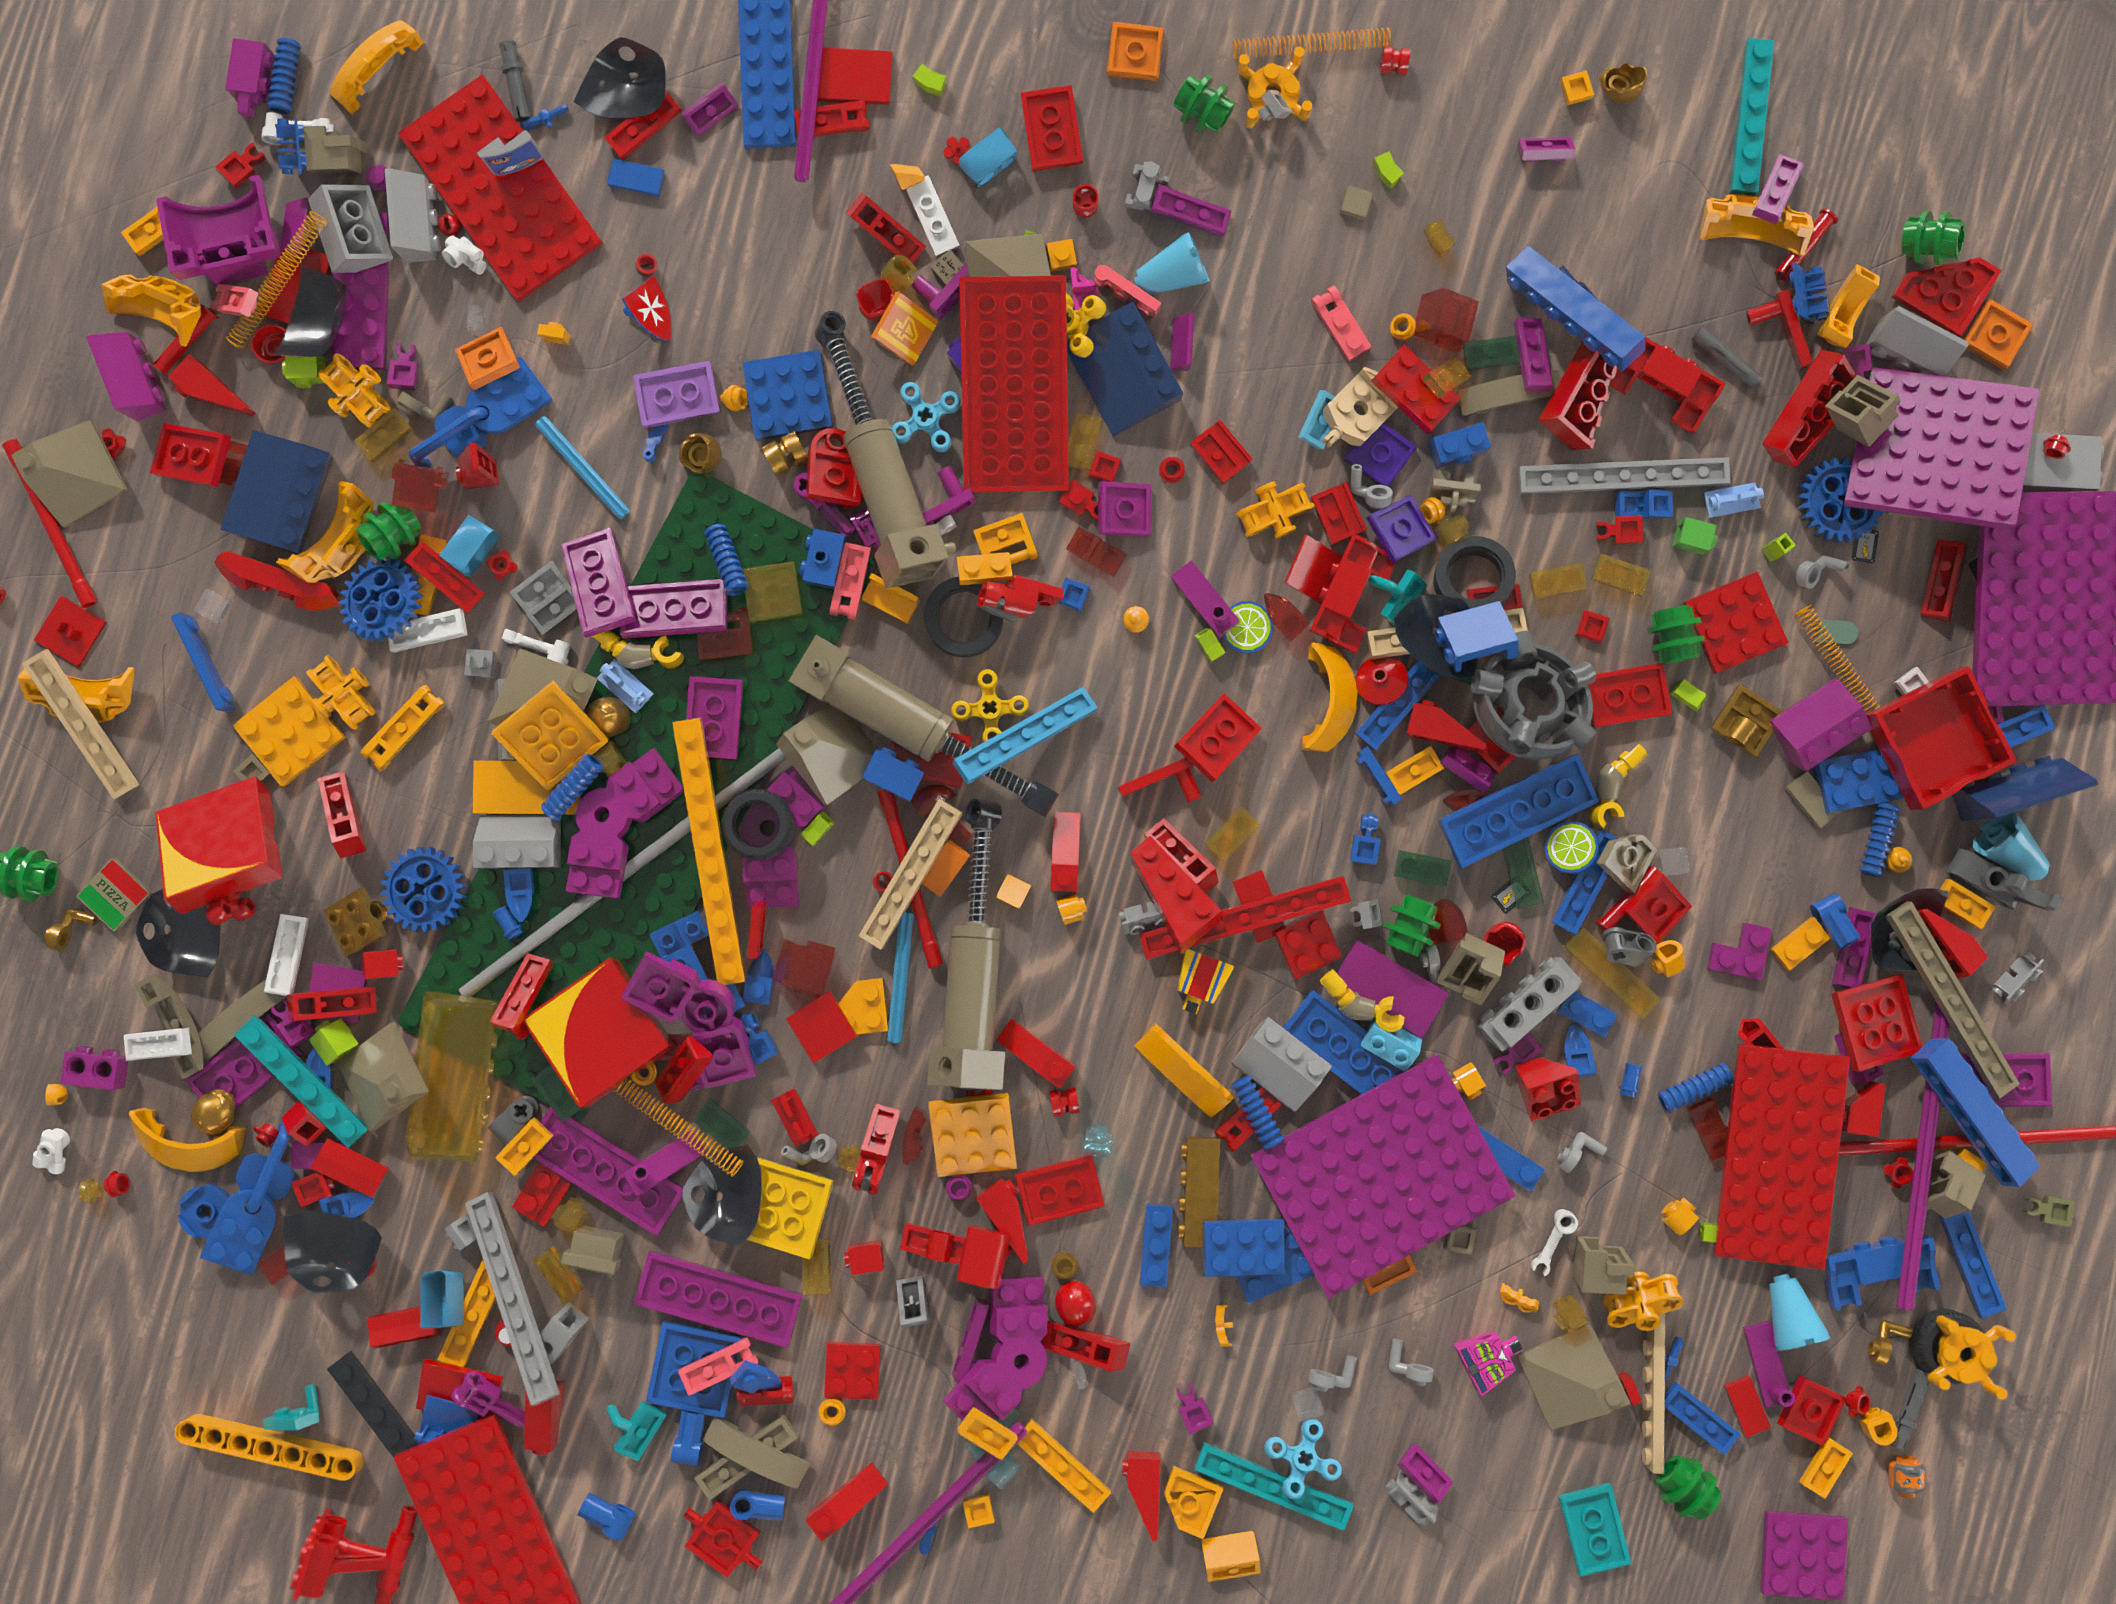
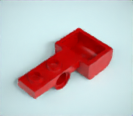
[900,1223,1011,1289]

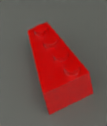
[1538,341,1617,450]
[1762,349,1856,468]
[1130,835,1221,955]

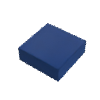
[1058,577,1090,612]

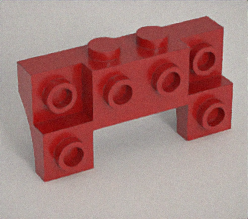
[1609,337,1726,434]
[1309,533,1397,654]

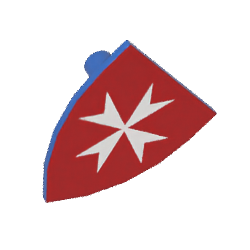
[622,276,671,342]

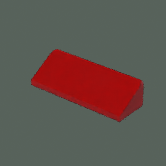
[1920,539,1968,622]
[655,1036,713,1104]

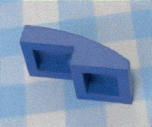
[1615,490,1673,519]

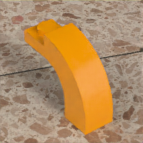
[1818,264,1880,348]

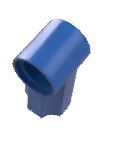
[1810,893,1861,950]
[671,1410,705,1466]
[730,1489,785,1521]
[577,1492,636,1541]

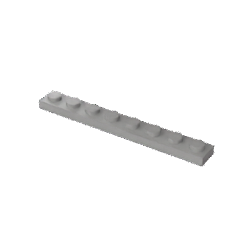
[1518,457,1730,494]
[465,1192,560,1406]

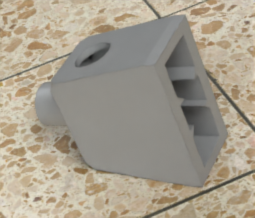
[540,1302,590,1364]

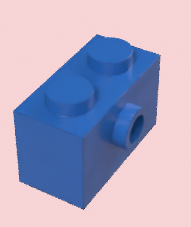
[1428,422,1491,469]
[800,529,847,590]
[861,747,924,801]

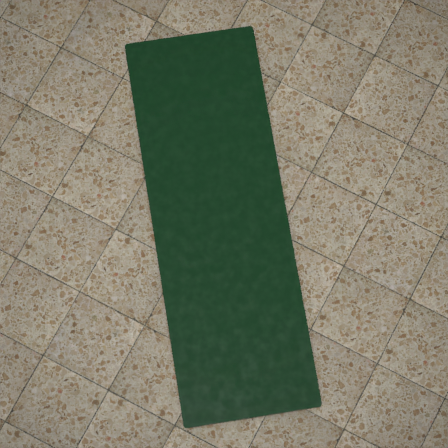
[398,471,877,1120]

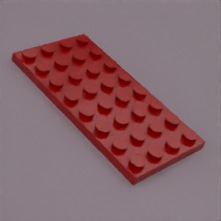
[398,74,603,302]
[959,275,1069,492]
[1713,1043,1850,1270]
[393,1413,581,1604]

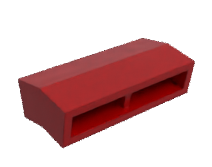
[1232,870,1285,943]
[311,1138,389,1197]
[366,1306,441,1349]

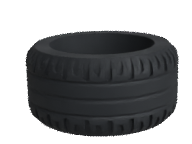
[722,789,795,860]
[1910,1309,1985,1384]

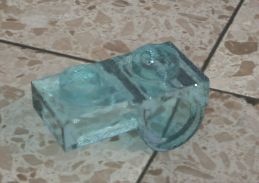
[1082,1124,1113,1158]
[966,1441,1023,1489]

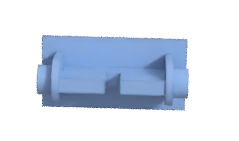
[1704,482,1764,518]
[597,659,653,713]

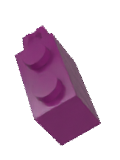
[225,38,275,119]

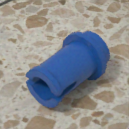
[493,905,523,941]
[1618,1063,1643,1098]

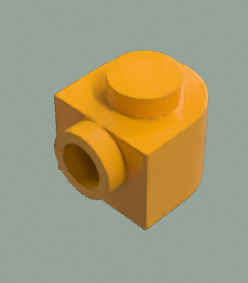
[1056,894,1088,925]
[1650,940,1686,978]
[1452,1062,1486,1100]
[1661,1197,1699,1236]
[1859,1407,1897,1446]

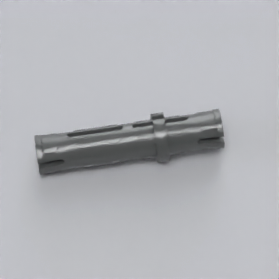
[499,40,531,122]
[1691,326,1763,389]
[1889,1369,1930,1451]

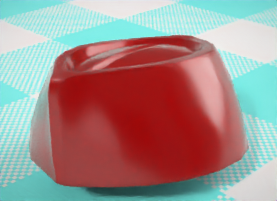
[250,324,286,364]

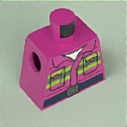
[1453,1331,1523,1396]

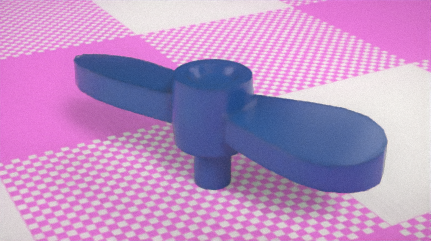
[522,105,569,130]
[1665,1336,1683,1383]
[919,1521,938,1554]

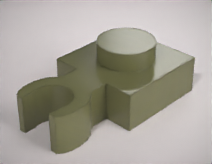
[2023,1195,2075,1227]

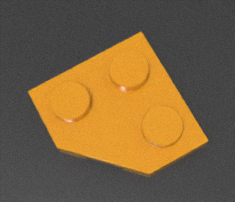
[838,978,889,1034]
[1163,1466,1223,1539]

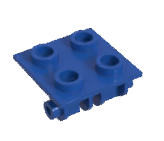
[275,118,306,176]
[1790,263,1830,324]
[414,1395,478,1445]

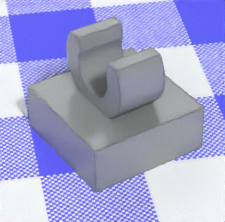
[1258,90,1292,121]
[464,649,495,678]
[1350,899,1383,929]
[445,1213,477,1251]

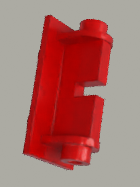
[771,1088,819,1147]
[737,1376,794,1406]

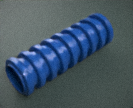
[267,38,301,114]
[704,524,749,596]
[541,754,603,821]
[1859,803,1901,877]
[1658,1063,1733,1113]
[1230,1075,1284,1149]

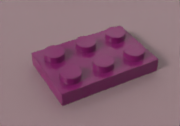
[686,676,744,760]

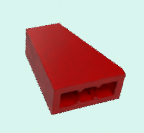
[524,1380,565,1455]

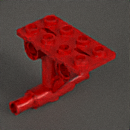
[290,1505,418,1604]

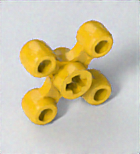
[1066,293,1106,358]
[951,669,1029,742]

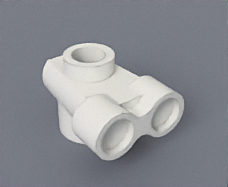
[442,236,486,275]
[32,1128,70,1174]

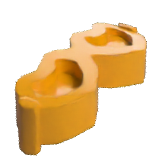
[1500,1283,1539,1312]
[1215,1304,1233,1347]

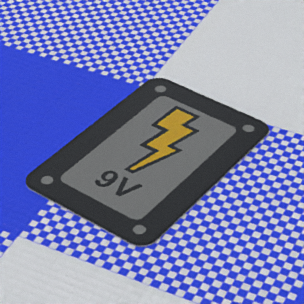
[1852,530,1879,564]
[1491,876,1531,913]

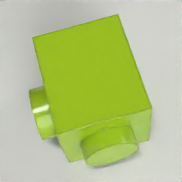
[282,355,326,388]
[309,1018,359,1066]

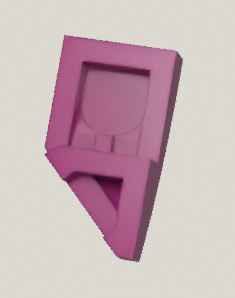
[1070,267,1101,319]

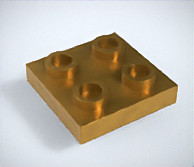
[1709,684,1783,757]
[323,887,387,958]

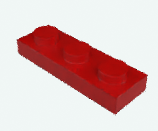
[604,91,682,161]
[404,541,485,614]

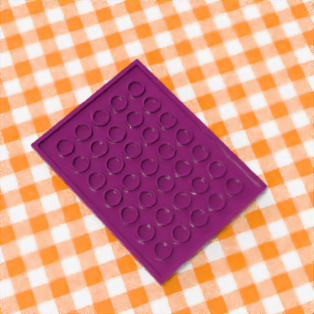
[1972,491,2116,707]
[1250,1054,1516,1299]

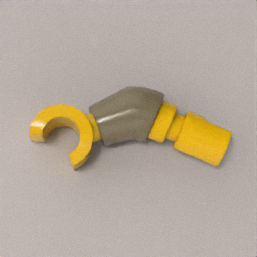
[591,630,684,670]
[1589,744,1648,829]
[1319,969,1405,1032]

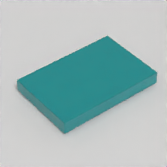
[1558,1483,1632,1577]

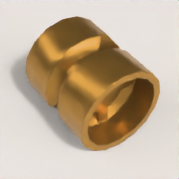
[762,431,808,478]

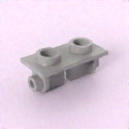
[1119,901,1166,935]
[1991,952,2044,1005]
[1386,1469,1438,1526]

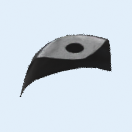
[573,37,666,118]
[274,265,347,357]
[1394,594,1477,679]
[1871,888,1949,971]
[136,889,220,977]
[682,1145,762,1246]
[284,1211,382,1293]

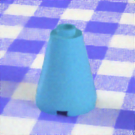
[1134,232,1209,294]
[1973,812,2050,881]
[1769,1273,1830,1351]

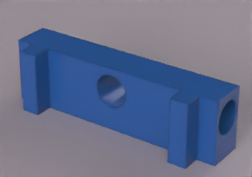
[1355,746,1402,806]

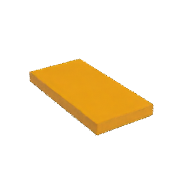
[473,761,581,815]

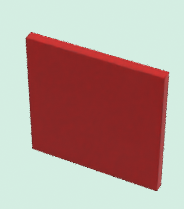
[1284,535,1342,604]
[34,595,107,667]
[786,991,858,1064]

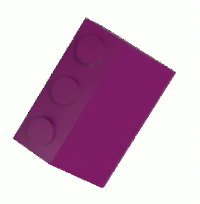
[86,332,166,422]
[1770,678,1872,771]

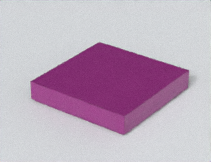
[1098,481,1151,538]
[309,963,368,1024]

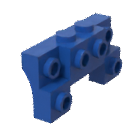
[649,911,745,1011]
[1824,1235,1941,1310]

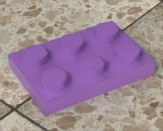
[633,361,721,428]

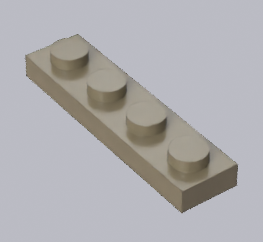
[694,1414,799,1501]

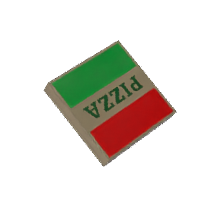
[76,857,153,932]

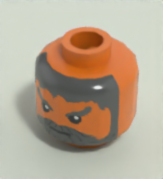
[1888,1455,1926,1498]

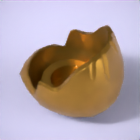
[1599,63,1648,104]
[679,433,722,474]
[584,697,631,738]
[190,1089,235,1135]

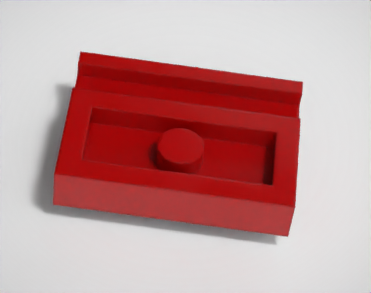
[1190,419,1253,485]
[1310,482,1367,546]
[512,1162,573,1227]

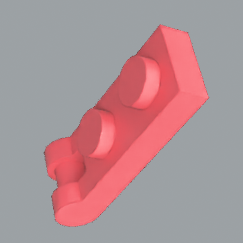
[1095,265,1161,318]
[209,284,258,317]
[1311,286,1372,362]
[830,542,872,621]
[678,1337,758,1396]

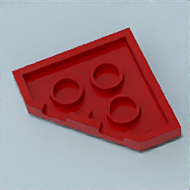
[1891,257,2002,337]

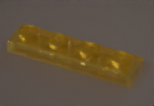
[1563,927,1661,1019]

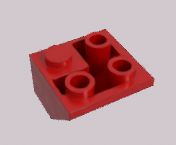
[1515,1057,1581,1122]

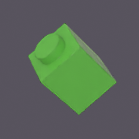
[1672,517,1717,555]

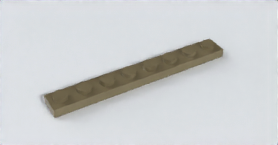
[1886,902,2020,1098]

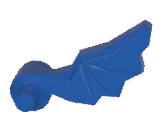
[643,424,669,463]

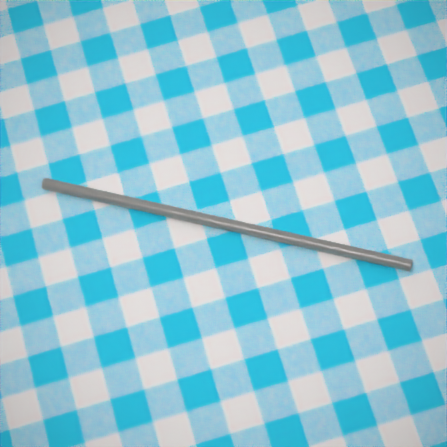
[459,748,787,999]

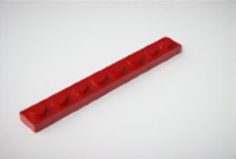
[1139,875,1352,960]

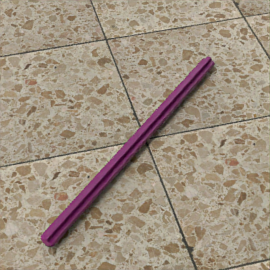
[794,0,828,183]
[1897,1002,1950,1311]
[829,1422,1028,1604]

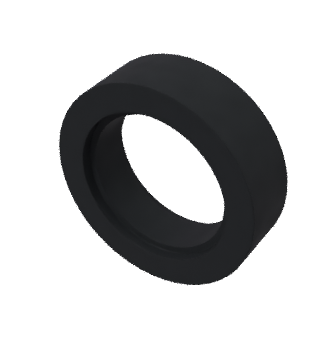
[1433,536,1516,613]
[924,577,1004,658]

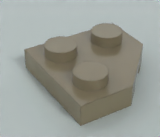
[1597,834,1658,893]

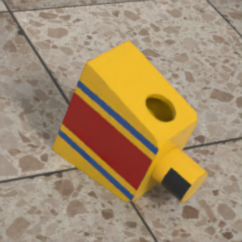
[1177,949,1234,1014]

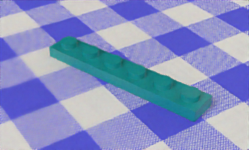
[1729,38,1774,196]
[234,1015,369,1148]
[1194,1442,1354,1531]

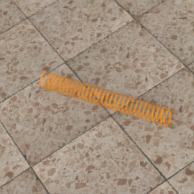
[1233,28,1390,59]
[226,211,327,349]
[1794,605,1880,711]
[613,1078,743,1177]

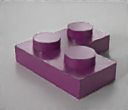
[1707,923,1772,980]

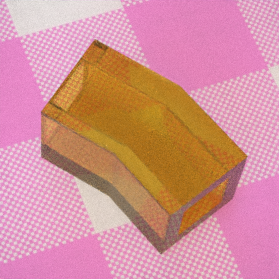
[1424,219,1455,257]

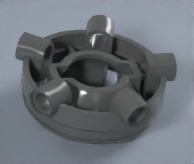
[1471,631,1597,760]

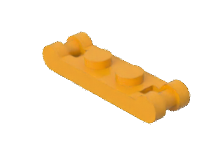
[360,685,445,771]

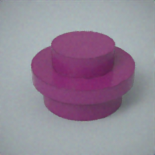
[365,165,388,192]
[946,1174,972,1201]

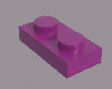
[1518,137,1576,162]
[1440,746,1496,793]
[1397,1444,1453,1504]

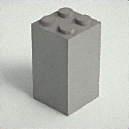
[2022,433,2104,492]

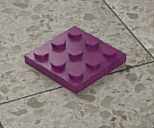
[1760,1510,1848,1601]

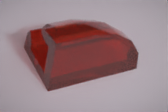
[911,784,957,819]
[1429,899,1468,944]

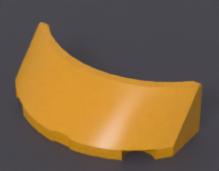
[329,20,424,115]
[1699,195,1814,256]
[101,275,202,347]
[276,481,374,583]
[1301,643,1358,752]
[17,667,135,723]
[1134,1023,1234,1118]
[129,1108,247,1172]

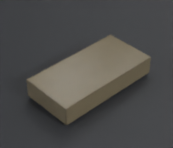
[1784,771,1841,828]

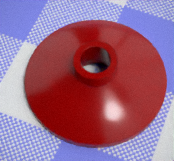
[1356,656,1408,705]

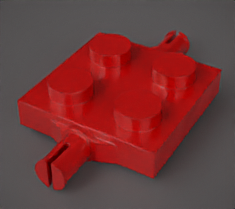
[683,1499,763,1578]

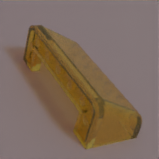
[406,991,498,1161]

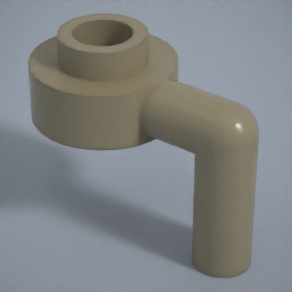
[397,391,453,423]

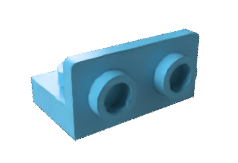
[1361,1017,1422,1071]

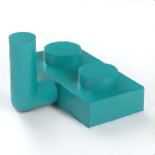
[1369,570,1428,627]
[263,1384,320,1430]
[606,1401,666,1461]

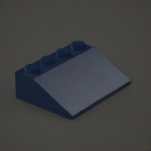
[1067,302,1183,437]
[220,430,333,555]
[1952,755,2098,821]

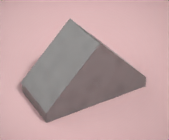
[896,1275,930,1328]

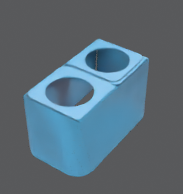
[959,127,1017,189]
[439,515,501,577]
[421,1271,464,1329]

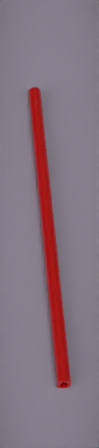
[1838,1125,2116,1156]

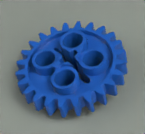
[1797,457,1884,543]
[339,557,423,642]
[380,847,468,932]

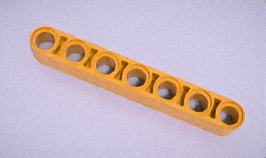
[175,1414,364,1481]

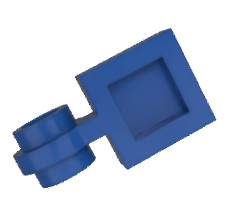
[1350,813,1381,865]
[740,1013,779,1065]

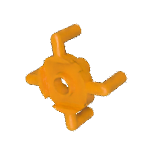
[1237,47,1312,128]
[1928,1316,2016,1400]

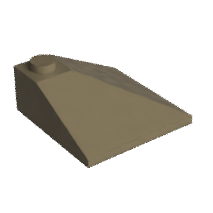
[964,234,1051,277]
[11,420,128,528]
[487,649,598,726]
[776,705,875,807]
[337,1022,429,1132]
[1517,1323,1630,1430]

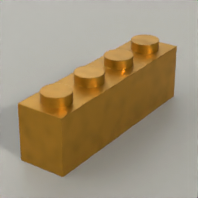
[1178,1136,1220,1247]

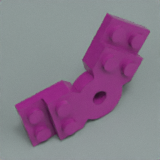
[566,748,684,899]
[741,765,826,908]
[620,951,757,1089]
[942,1276,1047,1421]

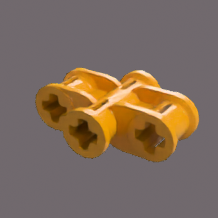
[318,353,391,428]
[1236,481,1315,539]
[306,655,376,730]
[1603,1272,1684,1331]

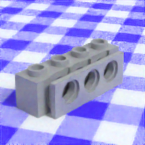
[1477,957,1582,1052]

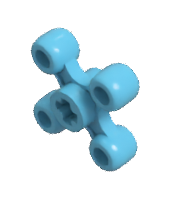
[892,382,961,453]
[1264,1419,1342,1499]

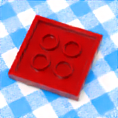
[1683,571,1789,674]
[1831,974,1923,1072]

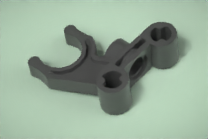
[1946,849,2063,911]

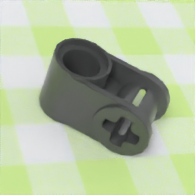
[1602,927,1657,967]
[488,1095,539,1146]

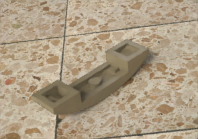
[1456,370,1561,417]
[134,974,203,1079]
[198,980,287,1062]
[703,1416,810,1489]

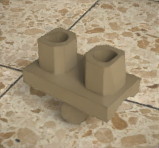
[1428,469,1481,513]

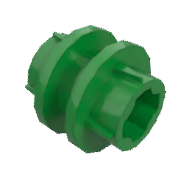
[1173,75,1235,134]
[1901,211,1966,265]
[356,501,422,561]
[1647,605,1705,664]
[0,846,59,902]
[1383,895,1441,957]
[1655,1456,1722,1520]

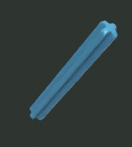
[535,416,630,519]
[887,912,914,1043]

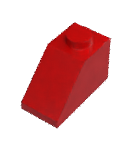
[1841,1081,1886,1137]

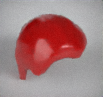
[856,278,895,323]
[1483,922,1526,967]
[1055,1281,1096,1328]

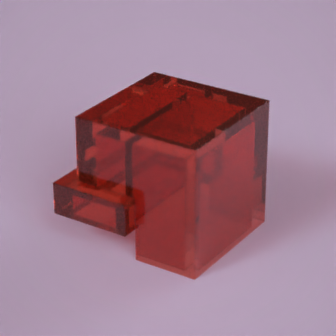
[1414,288,1479,353]
[391,459,449,513]
[773,939,835,998]

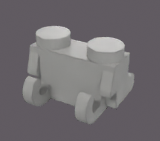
[1124,161,1170,211]

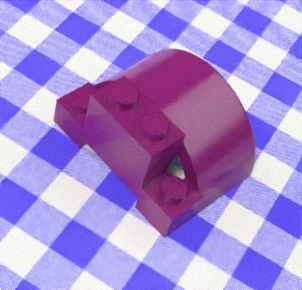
[156,175,282,286]

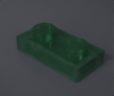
[1462,335,1520,371]
[1393,850,1452,887]
[531,1065,582,1122]
[692,1098,751,1149]

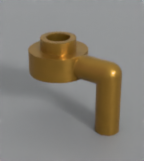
[44,908,98,951]
[1867,1320,1913,1366]

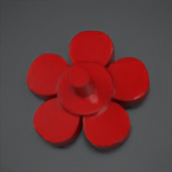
[943,136,971,165]

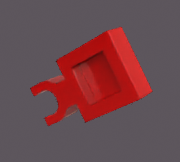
[215,143,266,189]
[1059,479,1098,521]
[1596,516,1643,544]

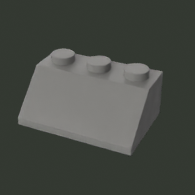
[385,168,441,263]
[308,185,393,273]
[1866,306,1969,376]
[473,815,561,868]
[1231,1017,1332,1112]

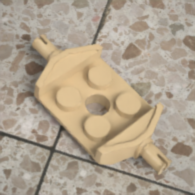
[1322,367,1398,448]

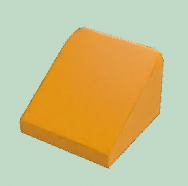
[890,164,925,190]
[996,874,1031,909]

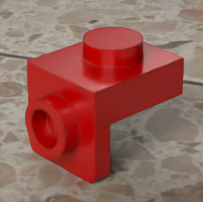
[291,1171,336,1207]

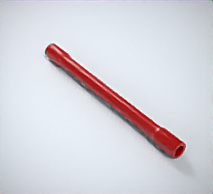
[2,439,98,608]
[877,789,943,969]

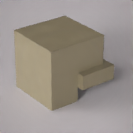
[303,126,368,176]
[1825,375,1901,447]
[1437,933,1505,1005]
[1926,1151,1986,1219]
[561,1225,625,1279]
[1573,1236,1635,1294]

